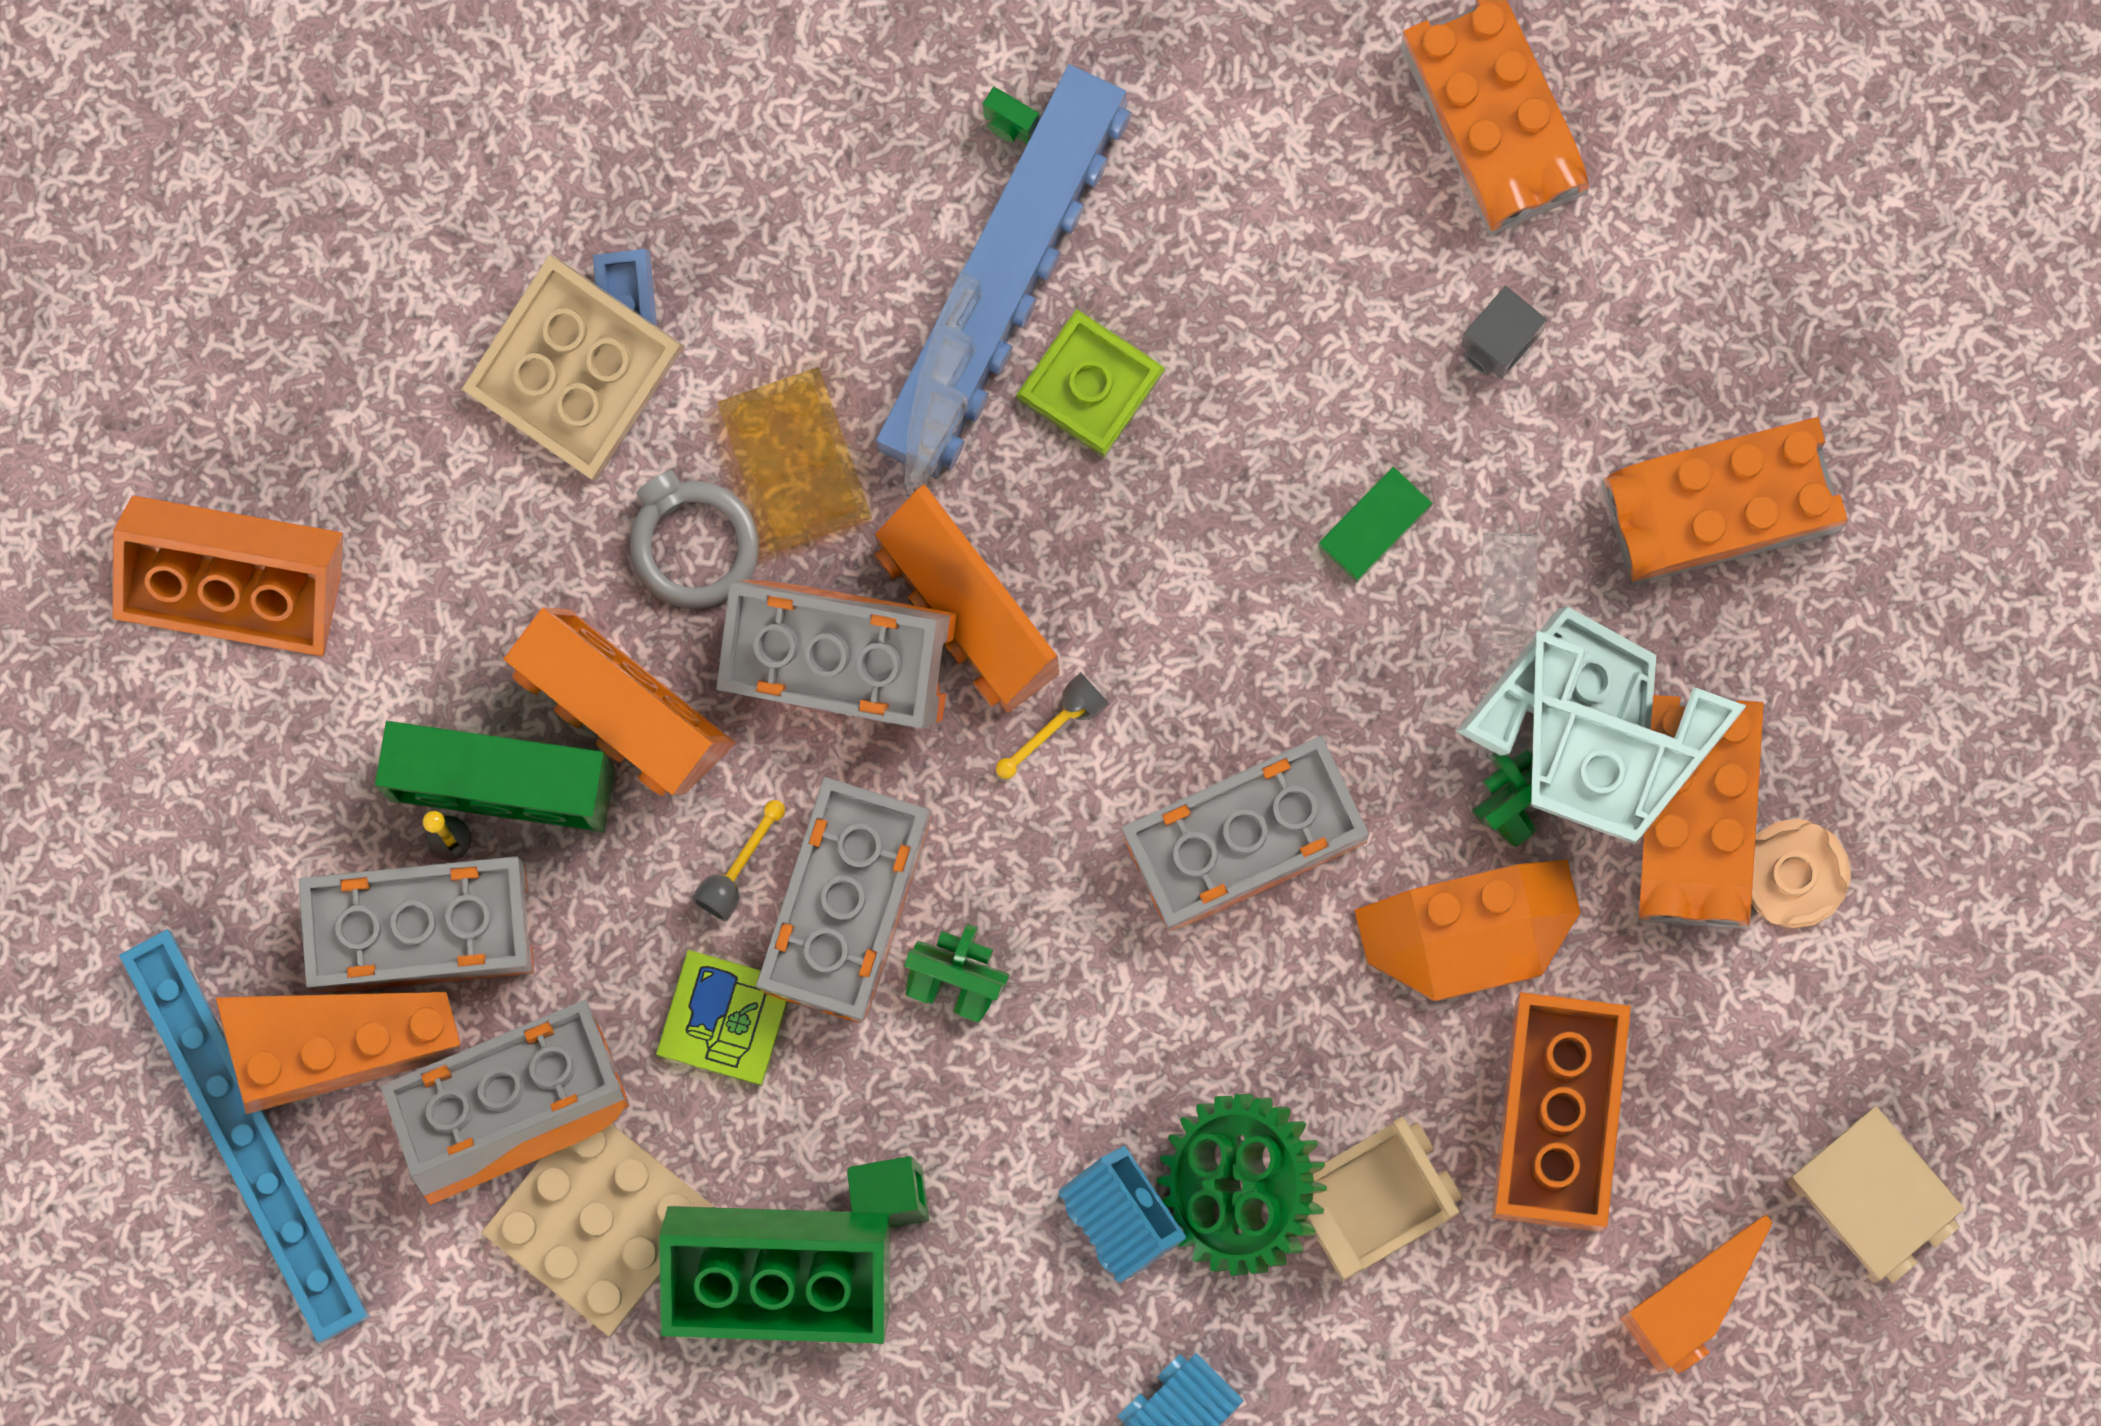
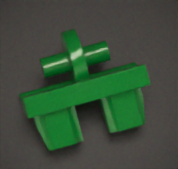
[1472,749,1556,847]
[903,924,1010,1022]

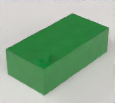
[375,721,615,833]
[659,1206,890,1344]

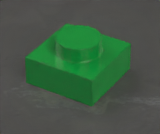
[982,86,1040,144]

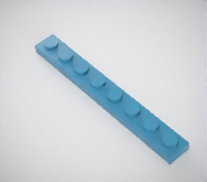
[119,929,370,1344]

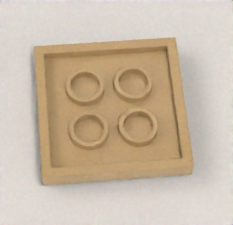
[461,255,685,480]
[481,1124,714,1338]

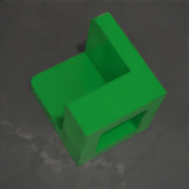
[847,1156,930,1228]

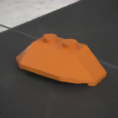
[1354,859,1581,1002]

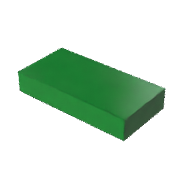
[1318,466,1433,583]

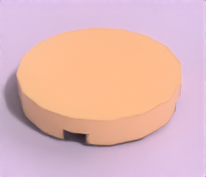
[1751,819,1851,929]

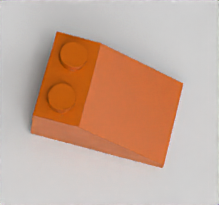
[1620,1214,1773,1374]

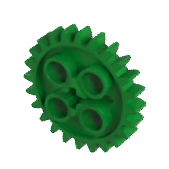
[1157,1094,1327,1276]

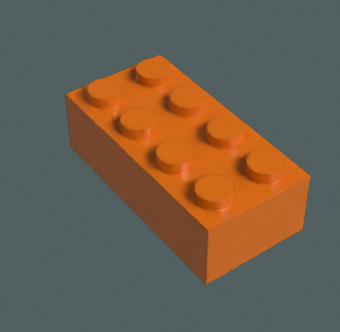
[1491,992,1631,1232]

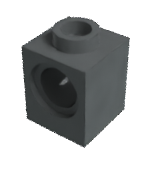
[1461,285,1547,379]

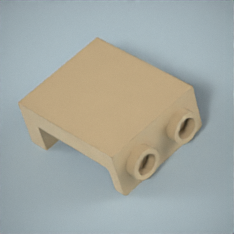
[1786,1106,1965,1284]
[1307,1116,1462,1282]

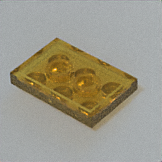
[717,366,872,554]

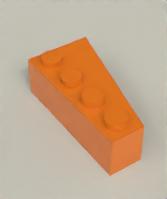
[216,992,461,1114]

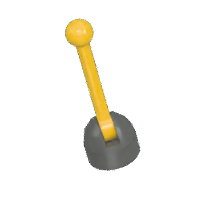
[996,672,1110,779]
[691,800,786,922]
[423,811,472,861]

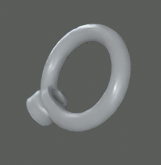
[630,470,760,609]

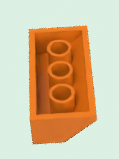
[874,484,1060,713]
[112,495,343,657]
[503,607,736,797]

